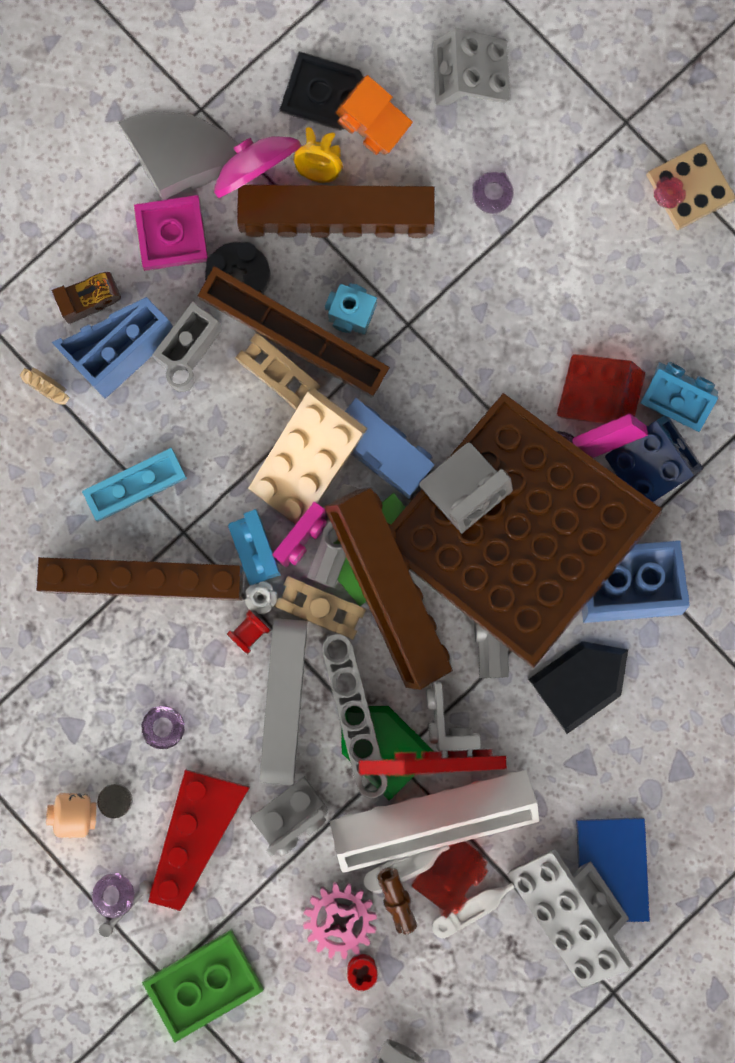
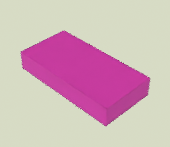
[572,414,648,458]

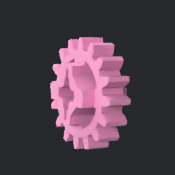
[303,882,377,959]

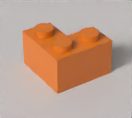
[335,75,413,155]

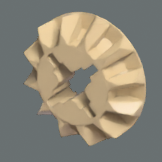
[20,368,70,404]

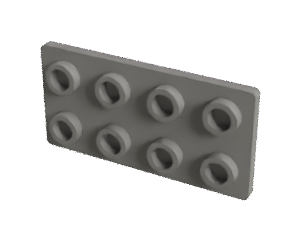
[507,850,632,987]

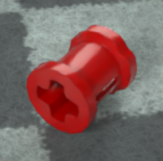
[227,610,271,654]
[347,953,378,991]

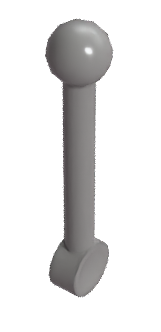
[99,881,152,937]

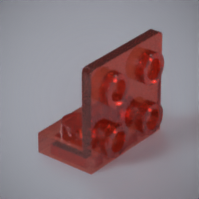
[557,354,646,424]
[411,841,488,919]

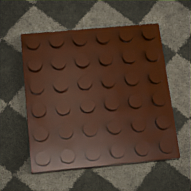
[391,393,662,669]

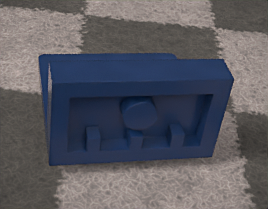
[605,416,704,502]

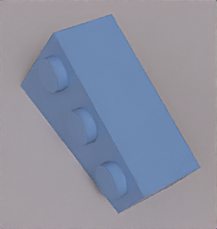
[52,297,173,399]
[345,398,435,499]

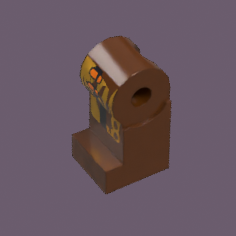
[51,272,121,324]

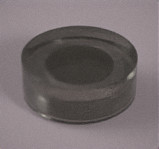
[97,784,133,819]

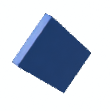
[576,818,650,922]

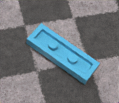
[82,448,187,522]

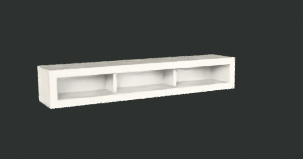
[330,770,540,873]

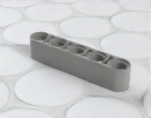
[260,618,308,785]
[322,634,387,798]

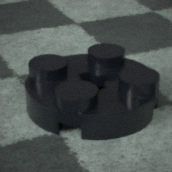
[205,242,271,294]

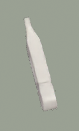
[364,845,450,894]
[432,883,515,938]

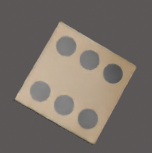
[646,143,735,231]

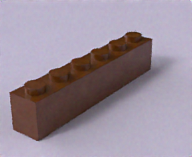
[237,185,435,238]
[198,266,390,397]
[324,488,453,690]
[36,557,244,601]

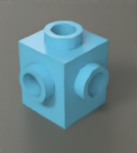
[325,283,377,335]

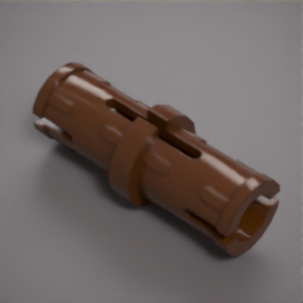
[377,867,417,935]

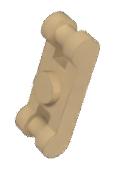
[235,333,321,410]
[274,576,366,640]

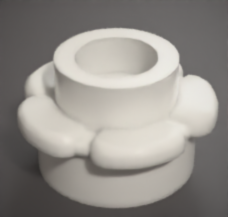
[245,581,278,614]

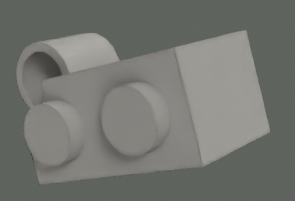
[152,302,222,392]

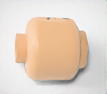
[46,793,96,838]

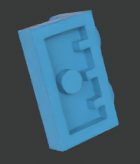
[640,362,718,432]
[228,509,281,585]

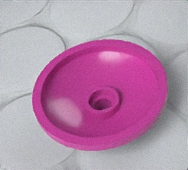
[214,136,302,198]

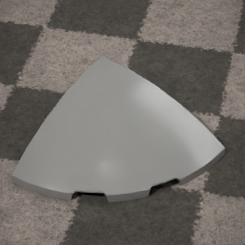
[118,112,238,201]

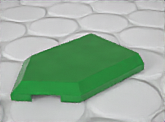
[341,706,434,801]

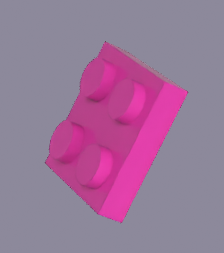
[134,195,208,271]
[272,501,327,568]

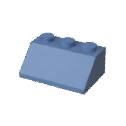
[582,541,690,623]

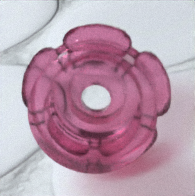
[653,177,686,209]

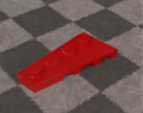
[359,749,507,775]
[148,769,250,911]

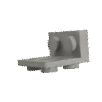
[433,28,510,106]
[419,443,513,534]
[426,681,481,751]
[250,776,328,856]

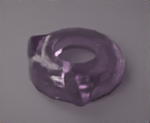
[472,172,514,214]
[141,706,185,749]
[92,873,135,918]

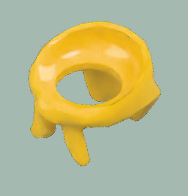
[293,127,343,183]

